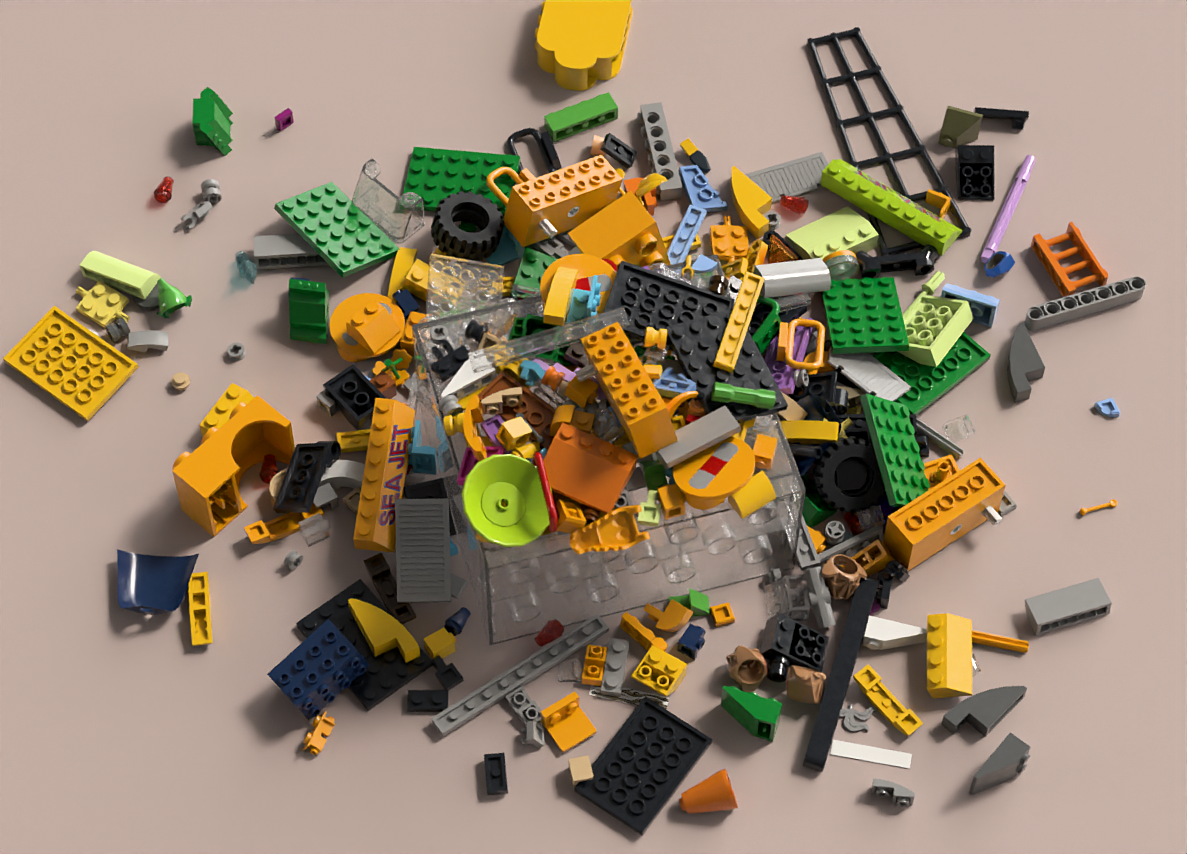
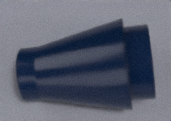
[444,607,471,636]

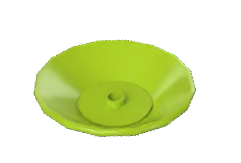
[461,454,552,547]

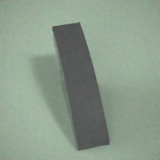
[1007,323,1045,403]
[941,686,1027,737]

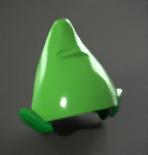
[157,278,192,318]

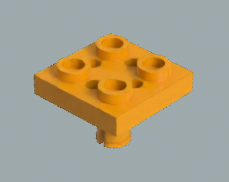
[924,454,960,490]

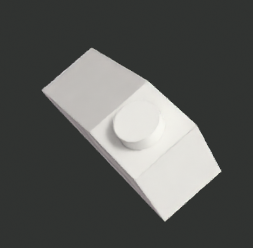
[441,353,496,400]
[863,616,927,650]

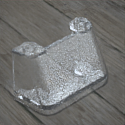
[352,158,425,244]

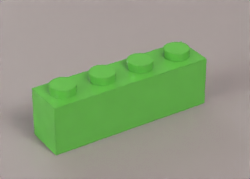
[544,92,618,142]

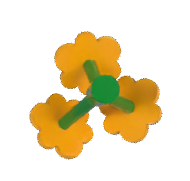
[372,349,412,387]

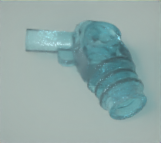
[235,251,258,284]

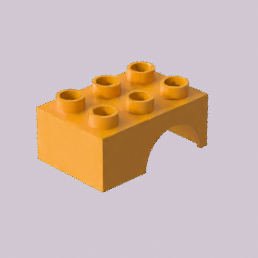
[568,190,674,277]
[172,395,295,537]

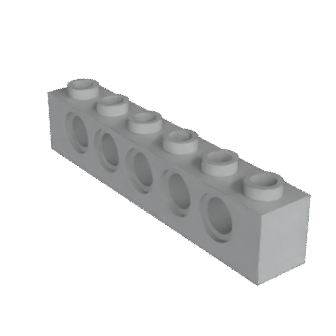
[637,102,682,201]

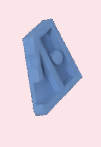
[653,366,696,398]

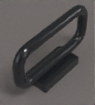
[507,128,562,175]

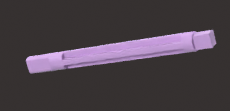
[981,155,1035,263]

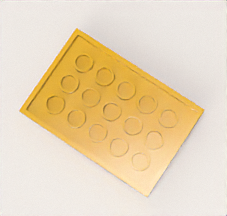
[3,306,139,421]

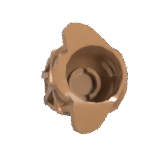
[821,554,868,600]
[726,645,767,693]
[786,665,826,704]

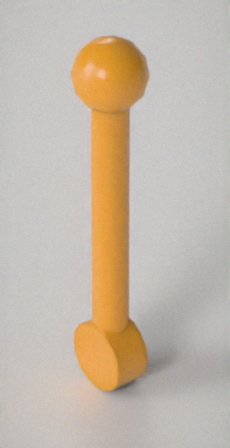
[1079,499,1117,515]

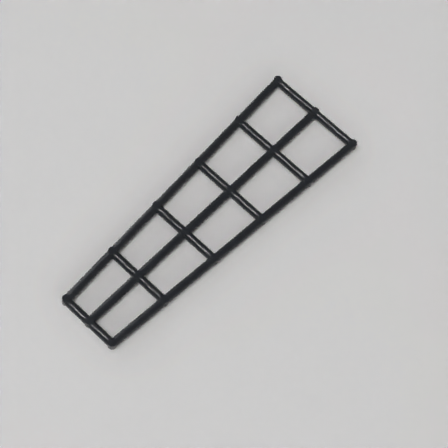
[807,27,971,256]

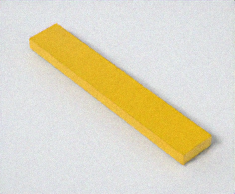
[713,271,765,373]

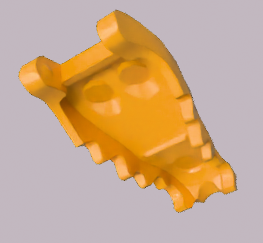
[569,505,650,555]

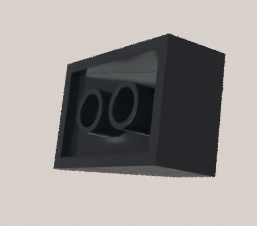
[323,364,387,431]
[404,477,457,536]

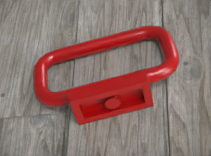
[533,452,559,533]

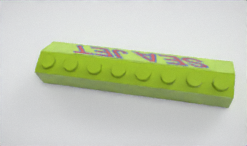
[820,159,962,256]

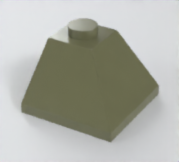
[938,106,983,148]

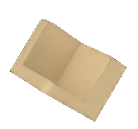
[568,755,593,789]

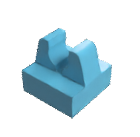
[520,360,545,386]

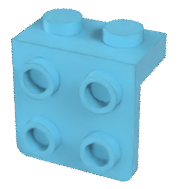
[486,218,525,268]

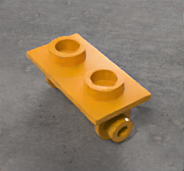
[302,711,335,755]

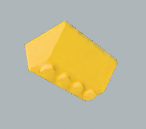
[927,613,972,699]

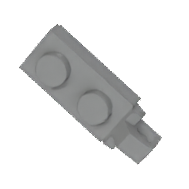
[530,237,568,259]

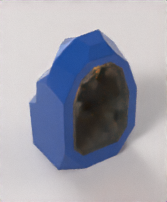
[985,251,1015,278]

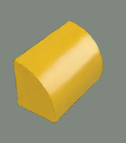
[728,471,776,519]

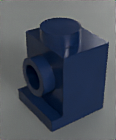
[392,289,420,320]
[677,623,706,660]

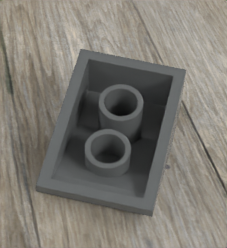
[969,732,1030,795]

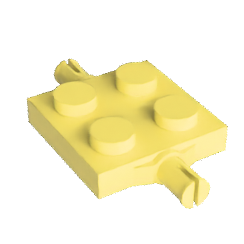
[76,280,130,328]

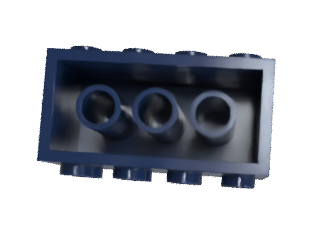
[267,619,370,720]

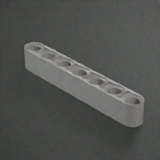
[1024,276,1146,331]

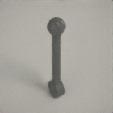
[516,413,545,444]

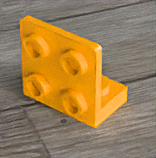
[540,691,596,753]

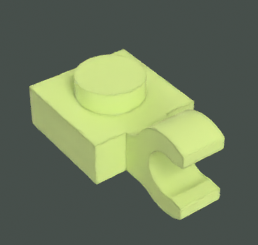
[638,490,661,527]

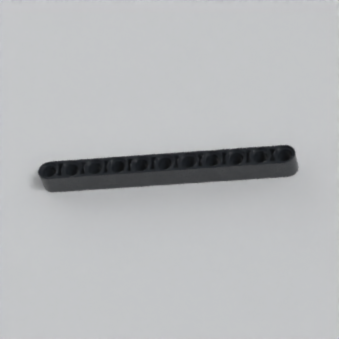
[803,577,880,772]

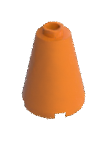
[679,769,738,814]

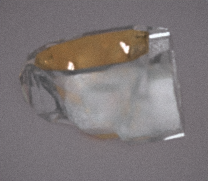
[484,307,517,338]

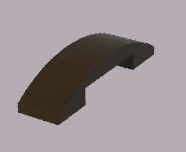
[363,553,416,624]

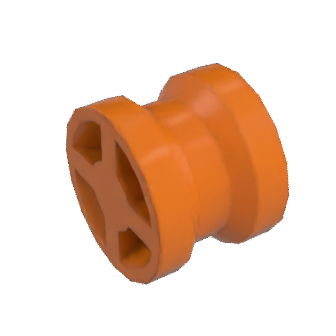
[541,366,566,391]

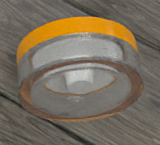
[823,250,860,281]

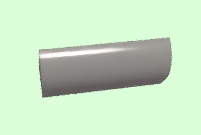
[254,233,329,270]
[753,258,831,298]
[655,406,741,469]
[1025,578,1112,635]

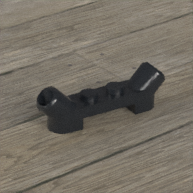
[854,244,938,278]

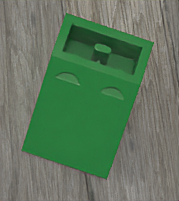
[721,685,782,742]

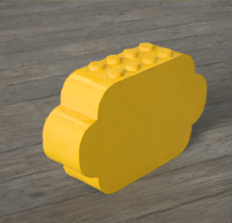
[535,0,633,91]

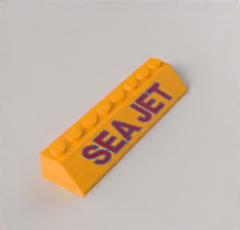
[353,398,415,553]

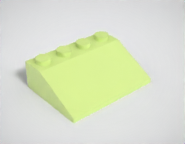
[785,206,878,260]
[897,294,974,367]

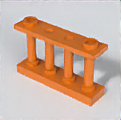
[1031,221,1108,297]

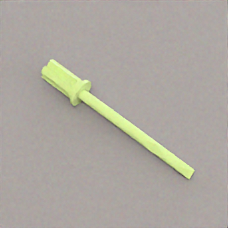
[902,270,945,316]

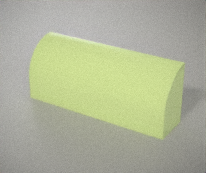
[79,251,161,299]

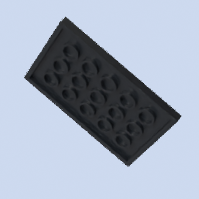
[599,260,734,351]
[664,309,788,423]
[296,579,433,711]
[574,696,713,836]

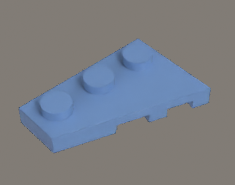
[678,165,728,212]

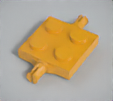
[709,216,749,263]

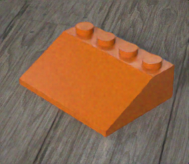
[543,422,638,514]

